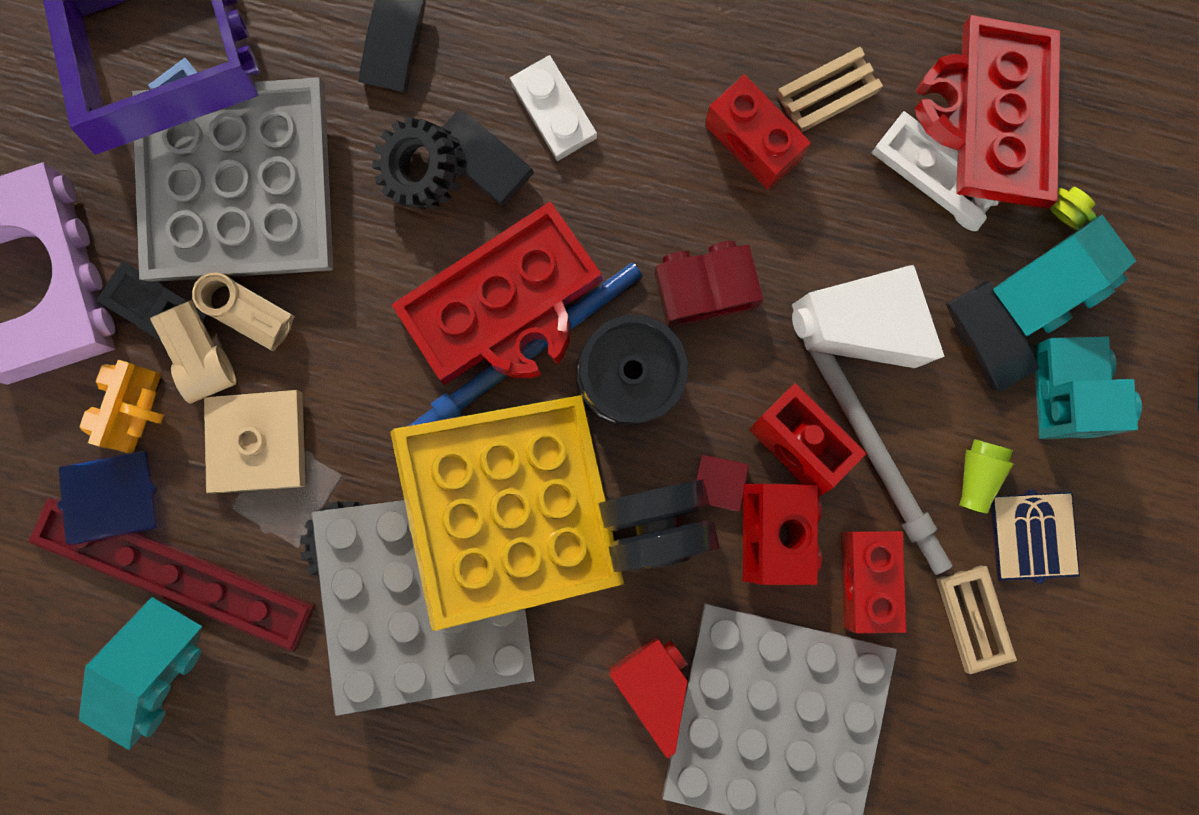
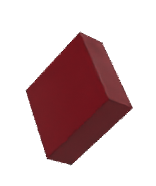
[695,455,749,512]

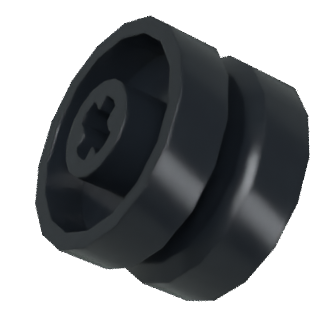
[576,315,688,426]
[598,479,720,572]

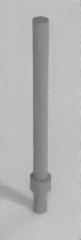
[802,338,952,575]

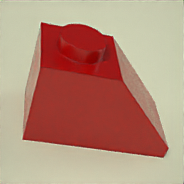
[609,635,688,759]

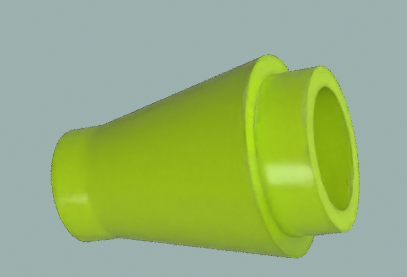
[959,439,1014,514]

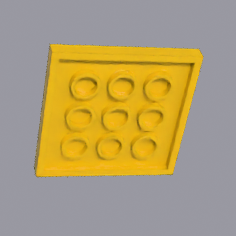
[390,395,624,631]

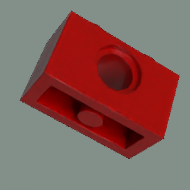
[705,74,811,191]
[749,383,867,497]
[742,484,822,585]
[841,531,906,633]

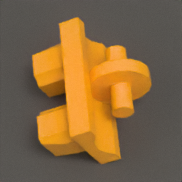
[80,360,165,454]

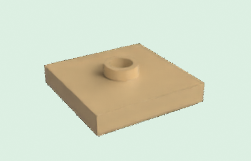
[204,390,306,494]

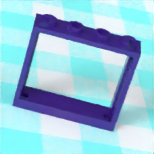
[43,0,260,155]

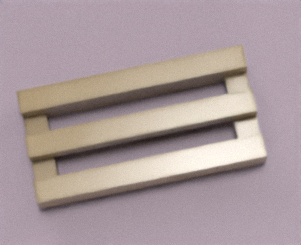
[776,47,883,132]
[936,565,1017,674]

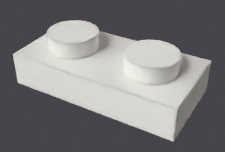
[510,55,597,161]

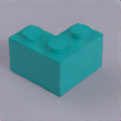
[993,214,1136,336]
[1033,336,1142,439]
[79,597,202,750]

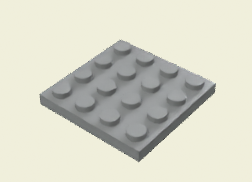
[132,77,333,282]
[312,500,535,716]
[662,603,897,815]

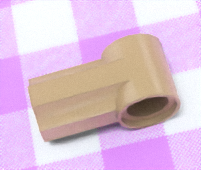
[192,272,295,351]
[150,300,237,404]

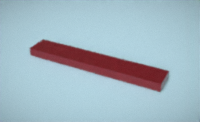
[28,497,316,652]

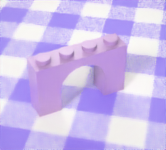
[0,162,115,385]

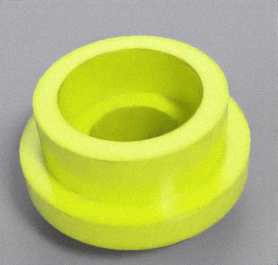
[1049,187,1096,230]

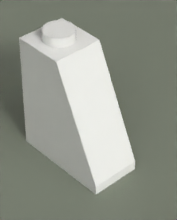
[792,265,945,368]

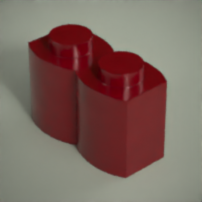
[654,240,763,328]

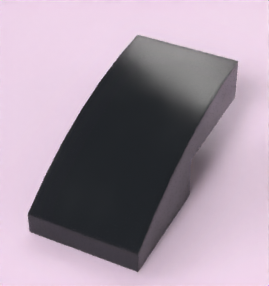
[358,0,426,92]
[443,109,534,207]
[96,261,207,341]
[946,281,1040,392]

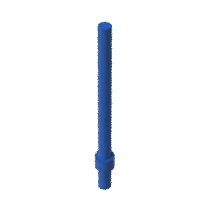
[409,262,643,426]

